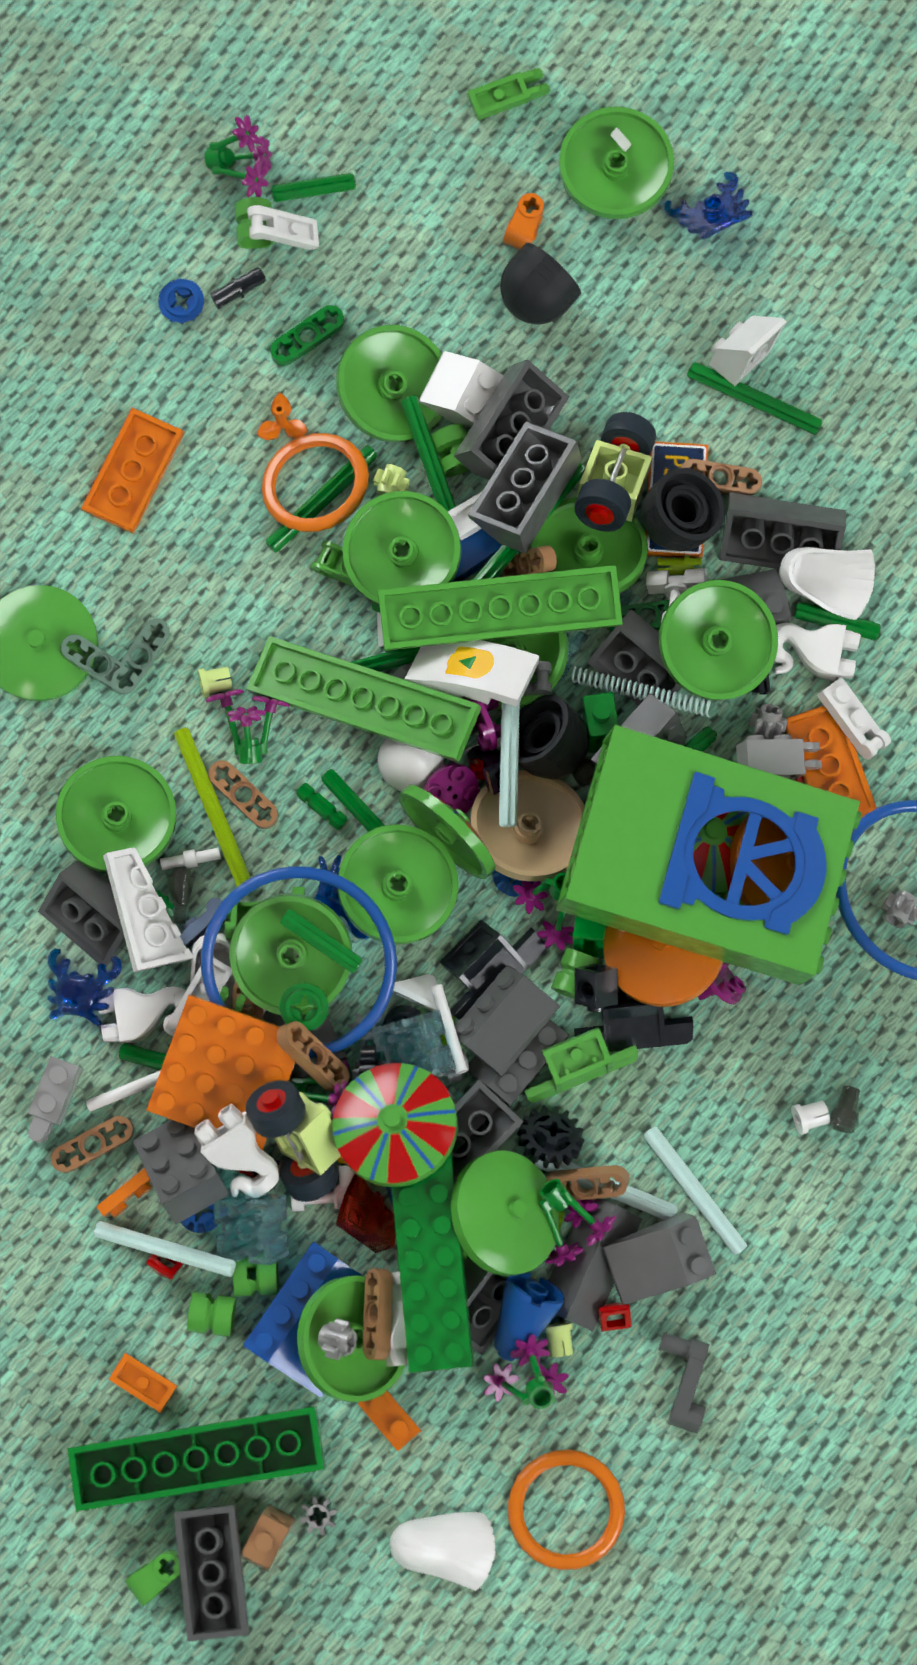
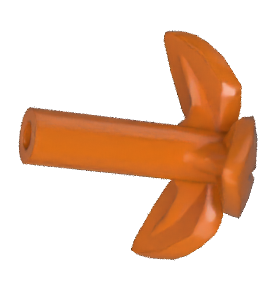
[257,393,308,440]

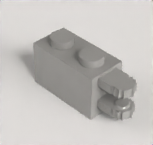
[736,734,822,780]
[27,1056,83,1143]

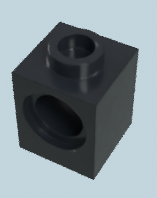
[575,963,618,1012]

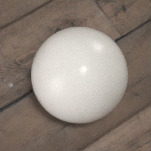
[378,738,444,792]

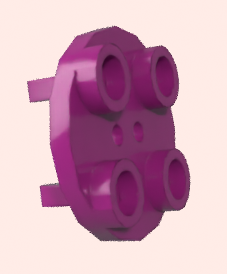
[466,698,501,752]
[424,763,480,814]
[698,962,746,1005]

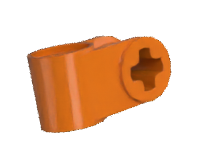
[503,193,544,250]

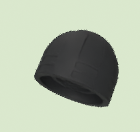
[500,243,581,325]
[641,468,725,551]
[518,695,589,779]

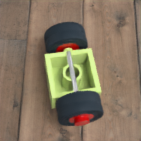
[575,412,656,532]
[246,1080,341,1202]

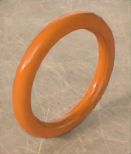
[261,433,369,532]
[508,1449,625,1570]

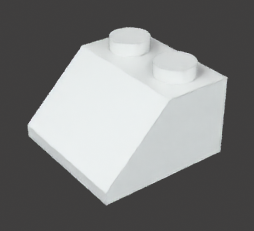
[709,316,787,386]
[419,351,504,430]

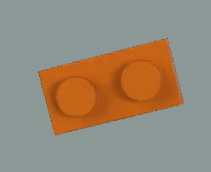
[96,1168,152,1218]
[108,1353,178,1413]
[358,1390,421,1451]

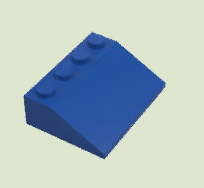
[243,1242,363,1398]

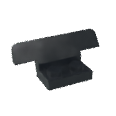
[439,920,546,1020]
[574,986,693,1052]

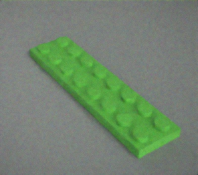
[378,565,623,651]
[246,636,481,763]

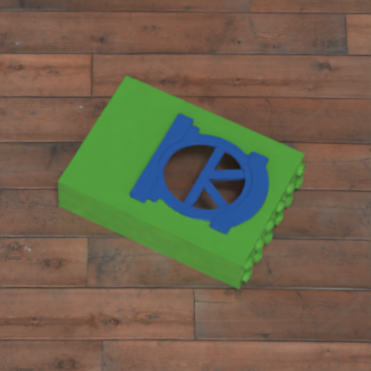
[556,725,862,985]

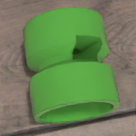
[235,197,274,249]
[431,424,470,477]
[551,948,602,999]
[233,1255,279,1297]
[187,1291,237,1337]

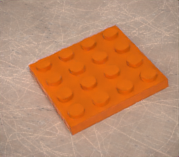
[146,994,295,1150]

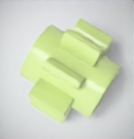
[373,464,410,495]

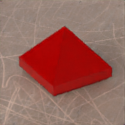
[146,1254,184,1280]
[599,1302,632,1332]

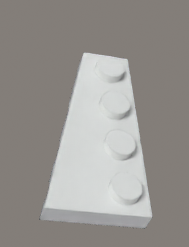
[103,847,194,972]

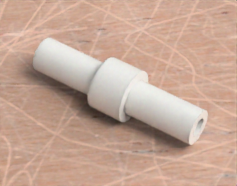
[160,848,221,870]

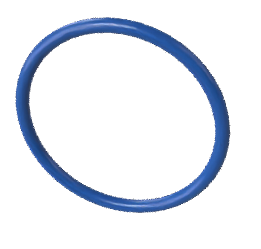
[836,800,917,980]
[201,866,397,1058]

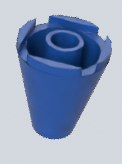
[494,1272,564,1361]

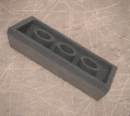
[548,1198,642,1332]

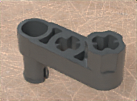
[658,1332,709,1434]

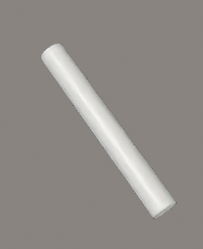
[431,984,468,1074]
[86,1070,161,1112]

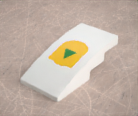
[404,640,539,707]

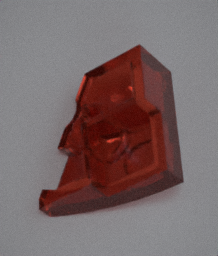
[336,1174,396,1253]

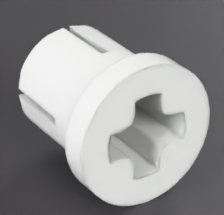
[791,1100,830,1135]

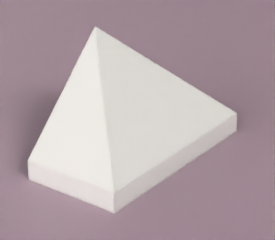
[393,974,438,1014]

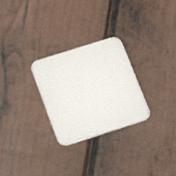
[611,128,631,152]

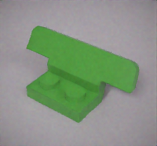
[525,1027,638,1103]

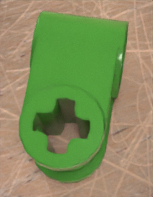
[311,540,355,587]
[124,1550,180,1607]

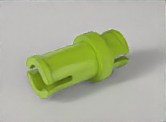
[658,555,702,576]

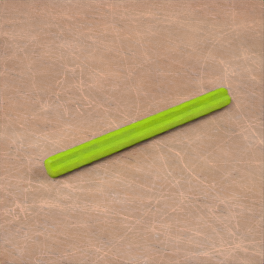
[174,727,251,887]

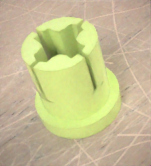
[198,667,232,698]
[543,1322,573,1357]

